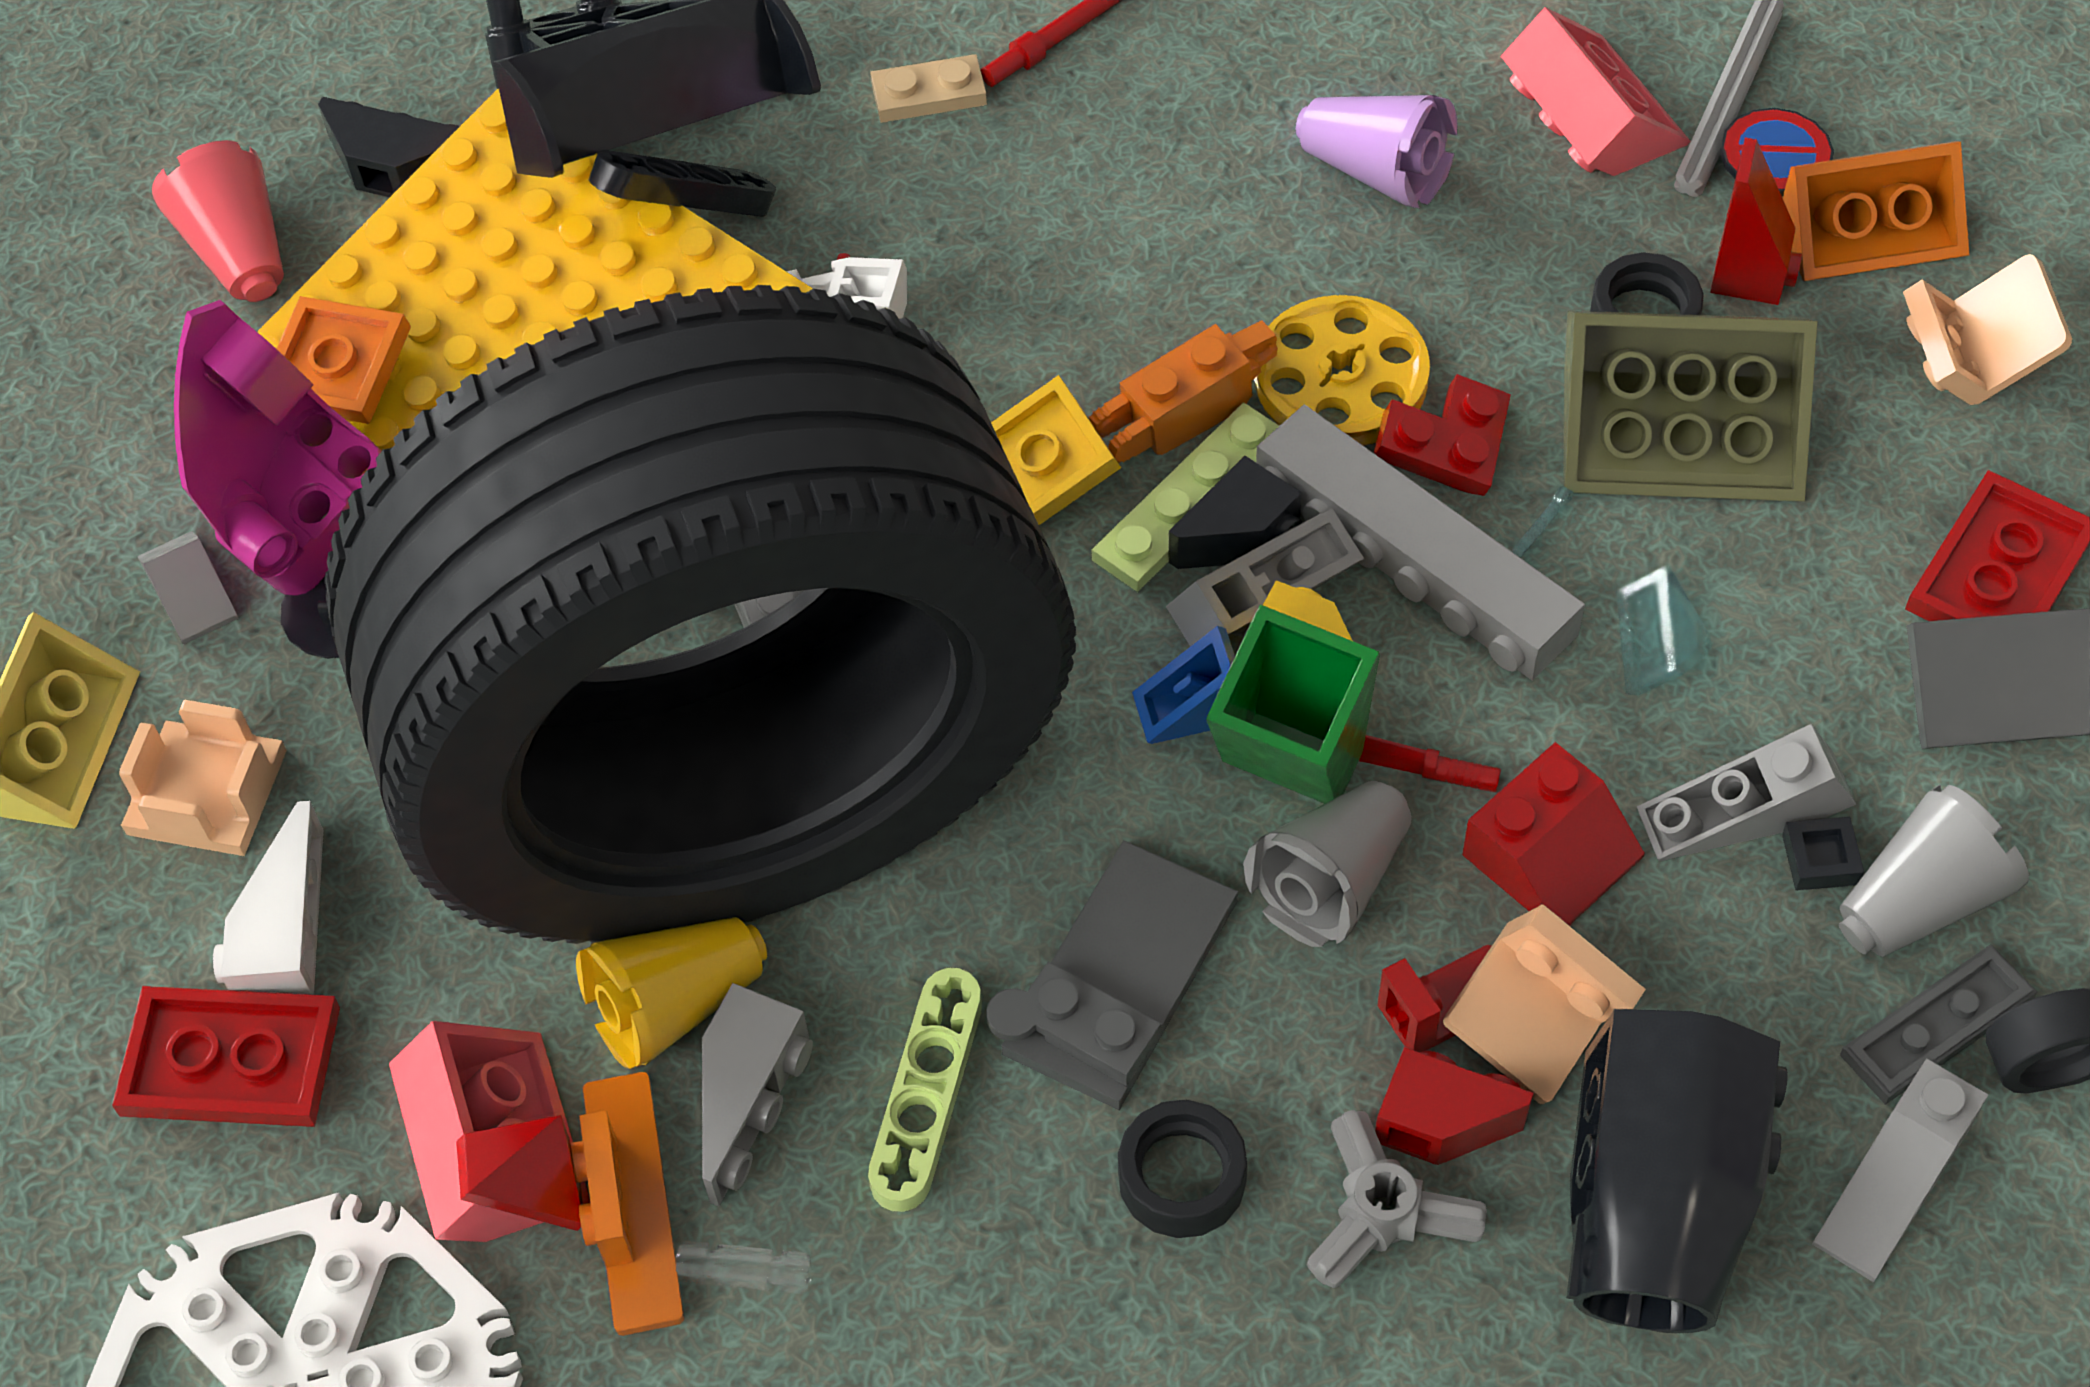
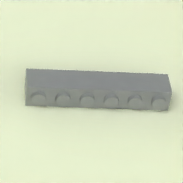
[1256,404,1585,681]

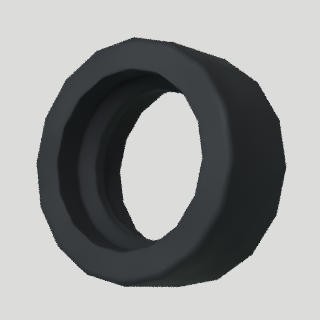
[1590,252,1704,315]
[1986,988,2090,1094]
[1118,1099,1247,1238]

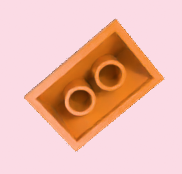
[1783,141,1970,281]

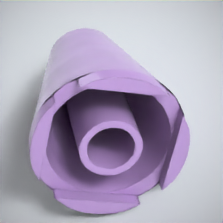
[1296,95,1457,208]

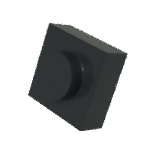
[1782,817,1865,891]

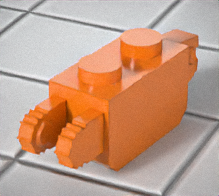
[1089,320,1278,463]

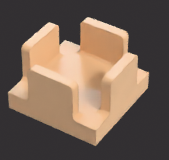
[119,700,287,856]

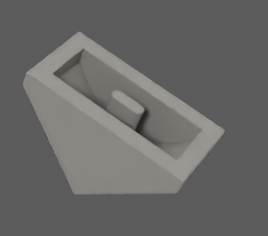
[137,531,239,645]

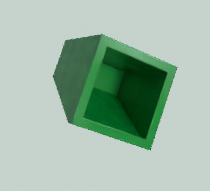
[1206,604,1380,804]

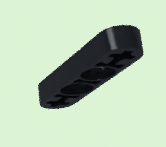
[589,150,776,217]

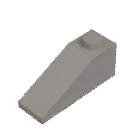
[1166,507,1364,646]
[1812,1058,1988,1282]

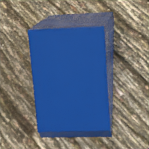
[1132,626,1235,744]

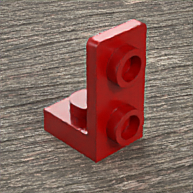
[1377,945,1492,1053]

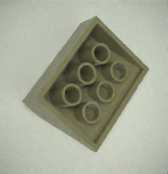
[1563,311,1818,501]

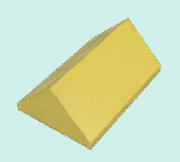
[0,612,140,829]

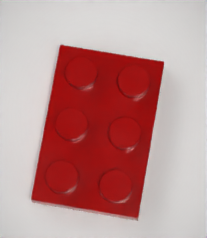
[1905,470,2090,621]
[112,986,340,1127]

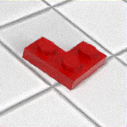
[1374,374,1511,496]

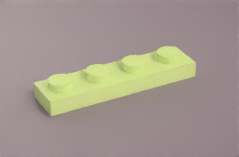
[1091,402,1279,592]

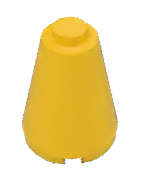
[576,917,767,1069]

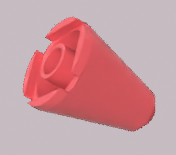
[152,140,284,302]

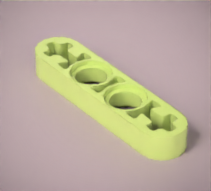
[868,968,982,1212]

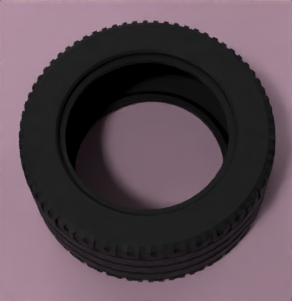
[325,285,1076,944]

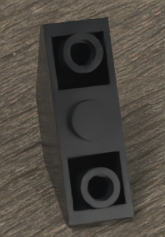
[318,96,460,197]

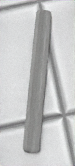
[1674,0,1784,197]

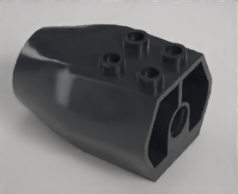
[1566,1009,1788,1333]

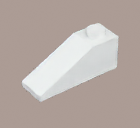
[213,801,323,995]

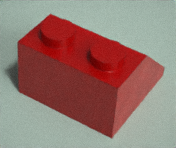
[1462,742,1645,926]

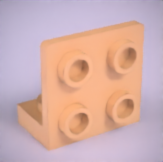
[1443,904,1646,1104]

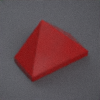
[456,1115,583,1231]

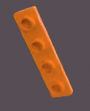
[571,1072,684,1336]

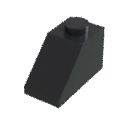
[1169,456,1302,569]

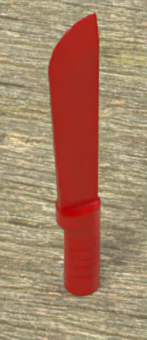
[1359,735,1501,793]

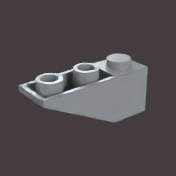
[1637,724,1856,861]
[702,983,813,1207]

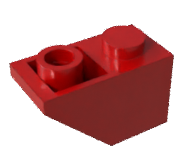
[1375,1047,1534,1165]

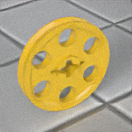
[1255,295,1430,446]

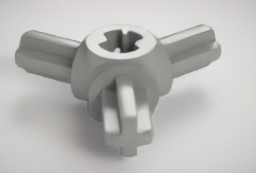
[1307,1110,1487,1288]

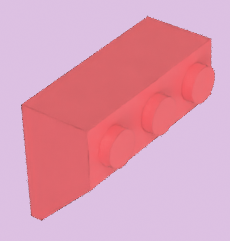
[1500,7,1691,176]
[389,1021,591,1242]

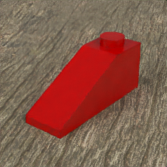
[1710,137,1802,305]

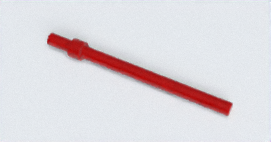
[980,0,1122,87]

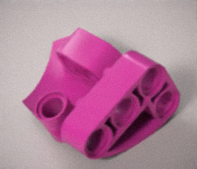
[174,300,382,595]

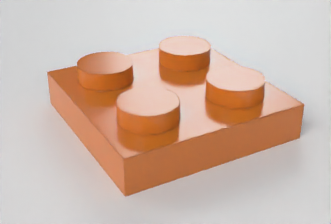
[277,296,411,424]

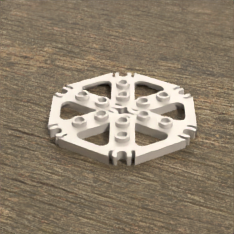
[86,1193,523,1387]

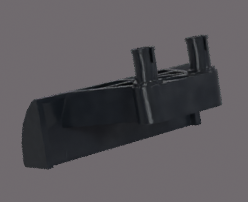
[485,0,821,178]

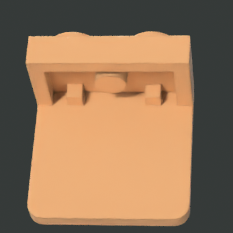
[1903,254,2072,405]

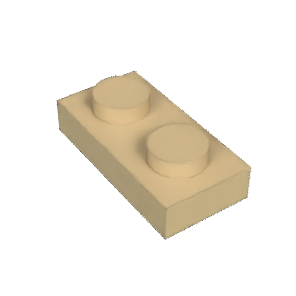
[870,54,987,123]

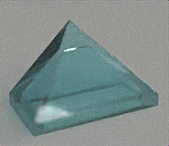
[1616,566,1712,695]

